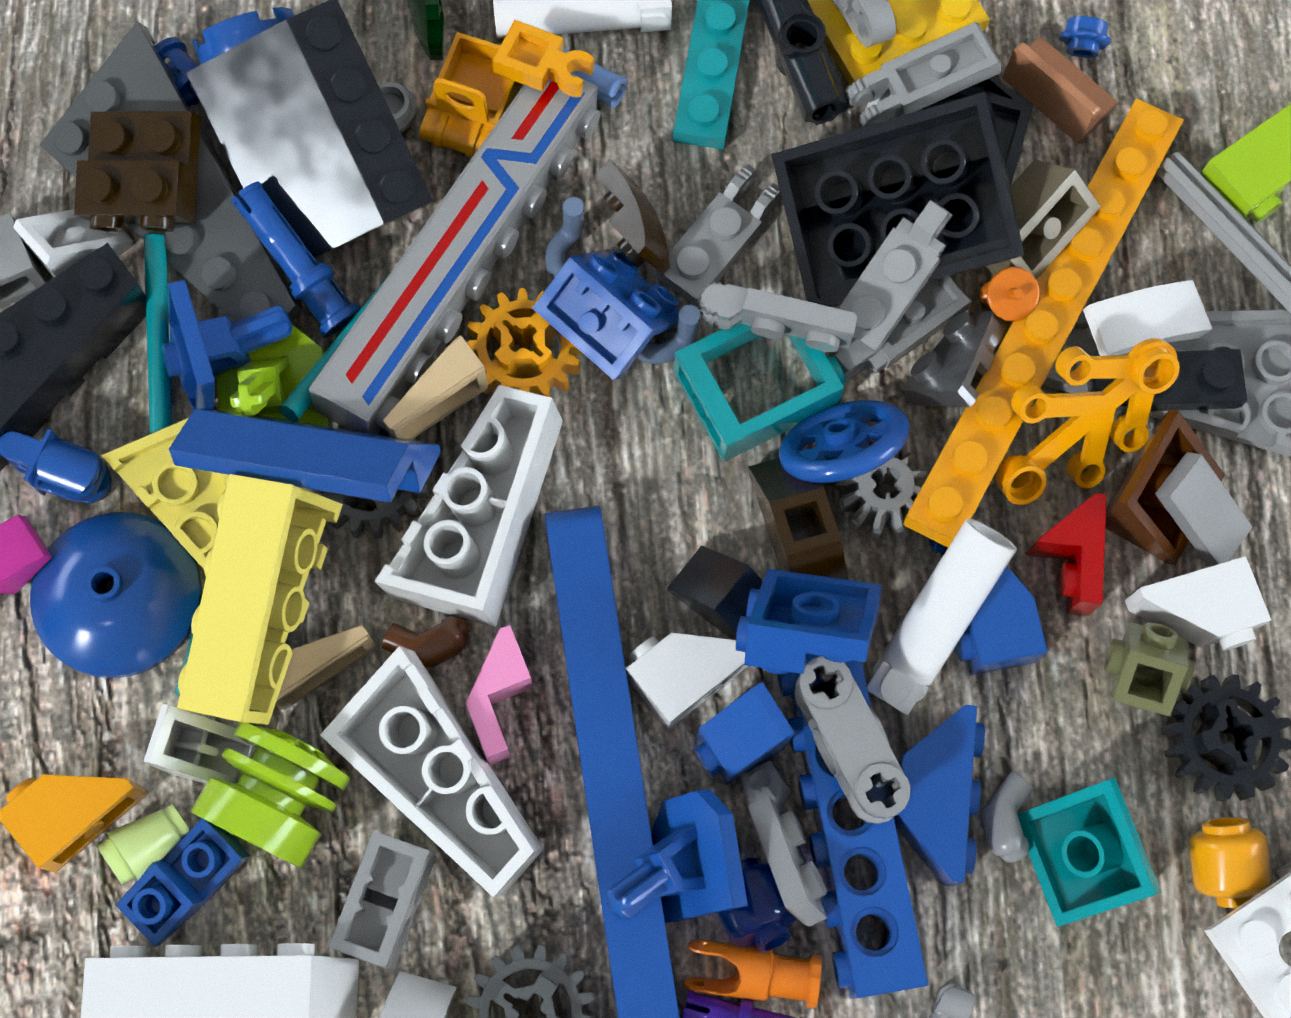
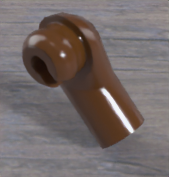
[382,616,469,667]

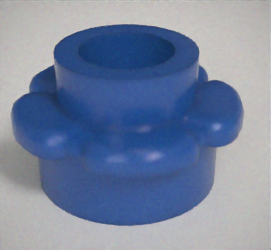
[1059,16,1111,58]

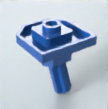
[162,280,292,410]
[607,790,748,923]

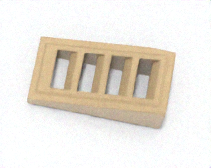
[383,335,489,440]
[275,625,376,711]

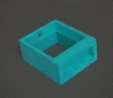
[673,296,846,462]

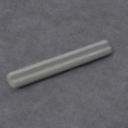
[1157,152,1291,314]

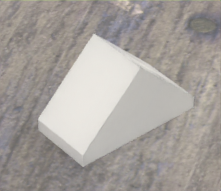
[13,209,133,277]
[144,704,256,784]

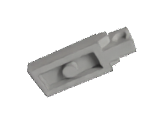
[838,200,952,351]
[834,276,973,383]
[740,761,827,927]

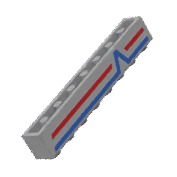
[309,73,601,435]

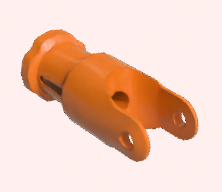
[683,939,822,1009]

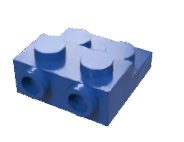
[736,569,882,674]

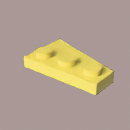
[101,418,229,569]

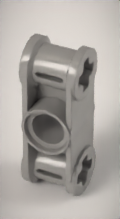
[794,656,911,824]

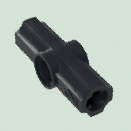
[757,0,849,125]

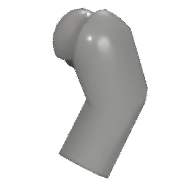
[981,772,1034,863]

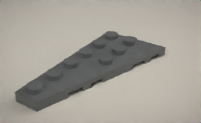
[40,21,303,323]

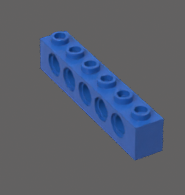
[777,654,928,999]

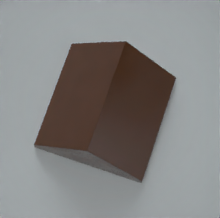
[1105,410,1225,565]

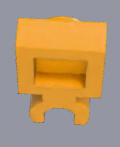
[493,19,594,97]

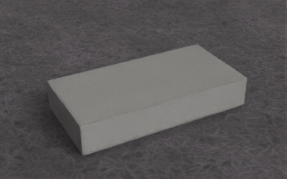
[1155,452,1253,566]

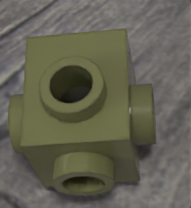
[1104,621,1194,717]

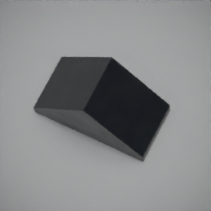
[667,545,763,640]

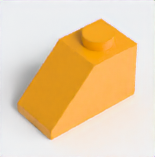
[0,774,148,873]

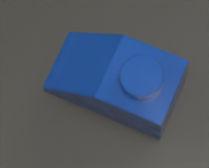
[694,682,795,785]

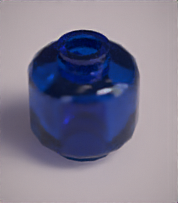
[716,858,797,953]

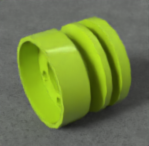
[190,722,351,869]

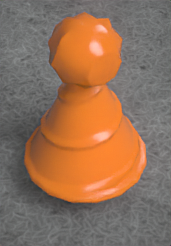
[979,266,1040,321]

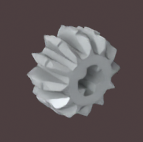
[835,445,928,539]

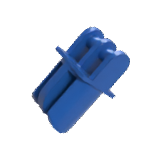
[0,429,112,504]

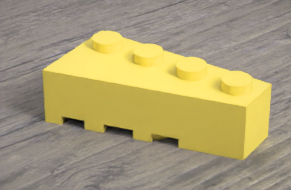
[177,474,343,725]

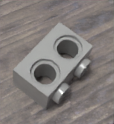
[328,831,436,970]

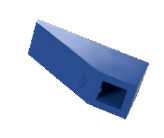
[928,538,1048,676]

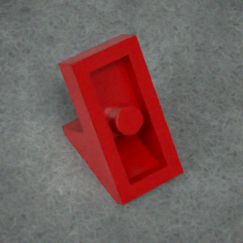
[1026,493,1107,616]

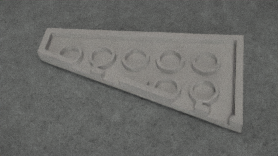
[999,310,1291,457]

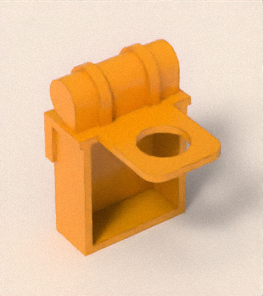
[419,32,521,158]

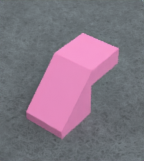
[465,625,534,765]

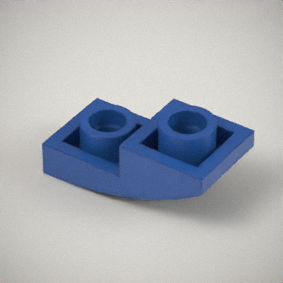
[116,818,251,947]

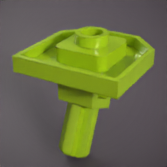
[217,325,333,427]

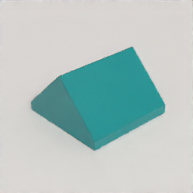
[1018,778,1162,927]

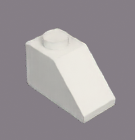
[1125,556,1271,651]
[626,633,750,731]

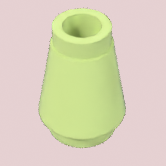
[96,804,190,886]

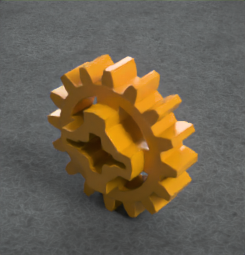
[466,288,582,397]

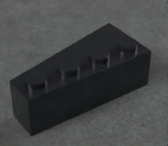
[0,243,146,471]

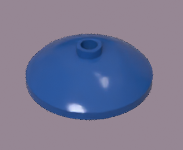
[30,512,202,678]

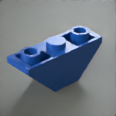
[894,704,985,887]

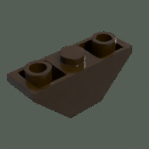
[748,458,848,580]

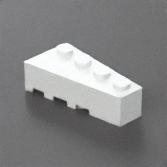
[374,385,563,627]
[320,646,544,897]
[81,943,359,1018]

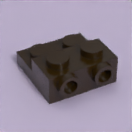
[74,111,201,233]

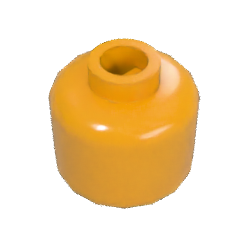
[1188,817,1272,908]

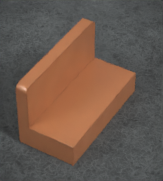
[1002,36,1118,144]

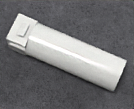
[493,0,672,39]
[867,518,1017,716]

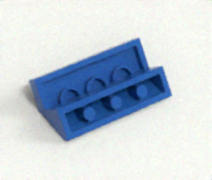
[169,409,441,503]

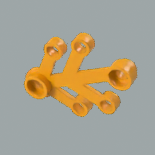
[996,338,1180,505]

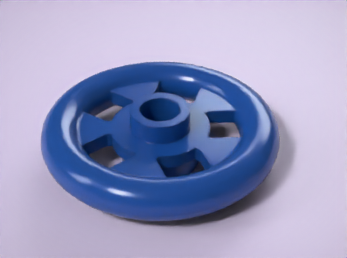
[779,400,910,483]

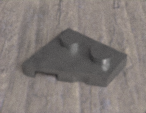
[900,311,1007,407]

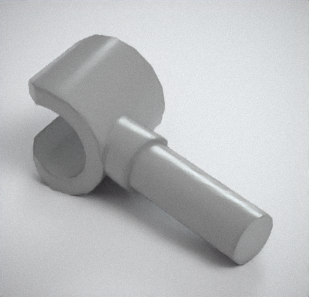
[929,984,976,1018]

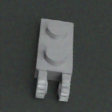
[845,22,1001,127]
[655,164,781,307]
[700,282,858,352]

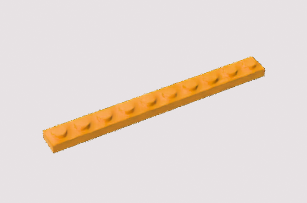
[903,98,1184,548]

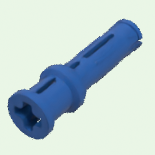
[231,181,361,338]

